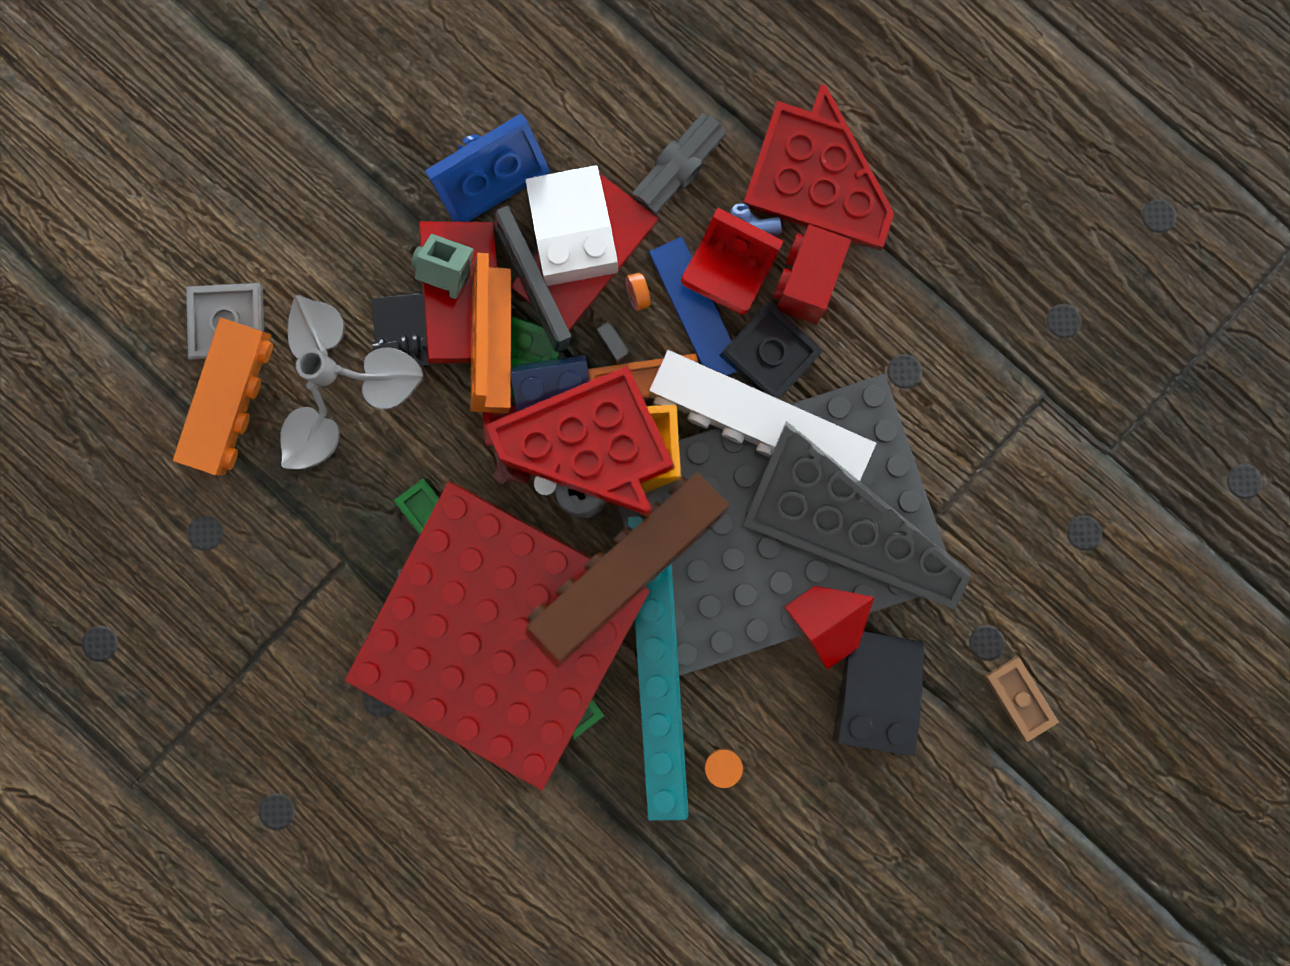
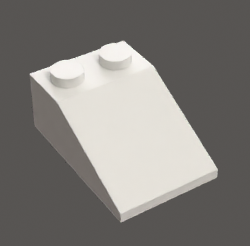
[525,165,618,286]

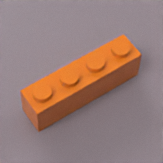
[172,317,273,475]

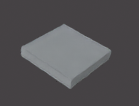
[186,283,264,361]

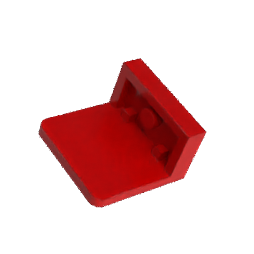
[681,208,784,315]

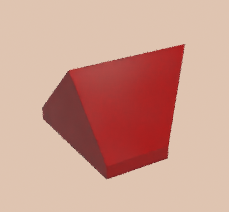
[784,585,874,669]

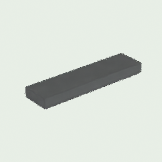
[494,206,572,353]

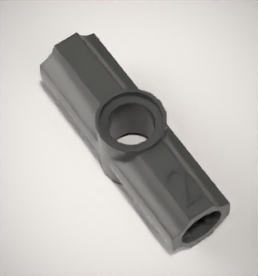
[632,113,726,216]

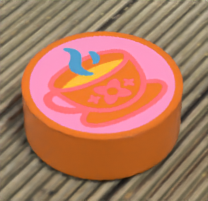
[625,272,651,311]

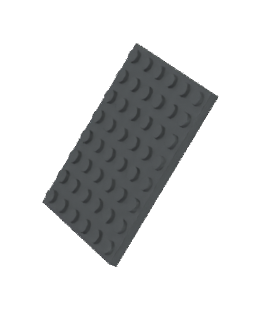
[617,374,946,676]

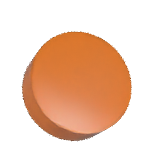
[704,749,743,788]

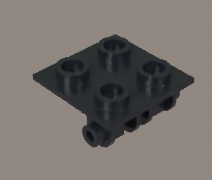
[371,293,449,367]

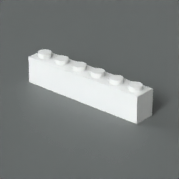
[649,350,876,481]

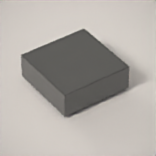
[597,322,628,365]

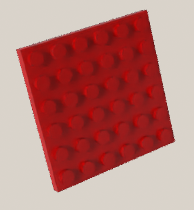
[344,481,650,790]

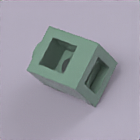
[411,234,474,299]

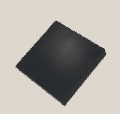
[720,301,823,399]

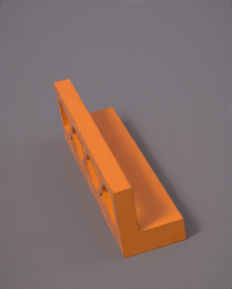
[470,253,511,413]

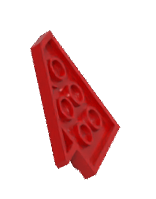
[743,84,894,251]
[485,365,675,516]

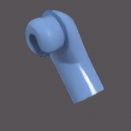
[731,203,782,236]

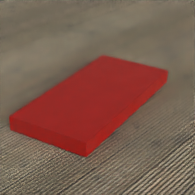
[511,174,658,332]
[419,221,497,364]

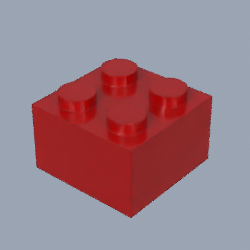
[773,224,851,325]

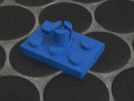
[425,113,551,222]

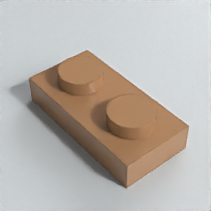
[984,657,1059,742]

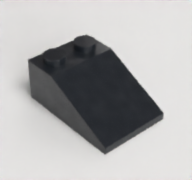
[832,632,925,757]

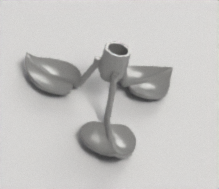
[280,295,423,470]

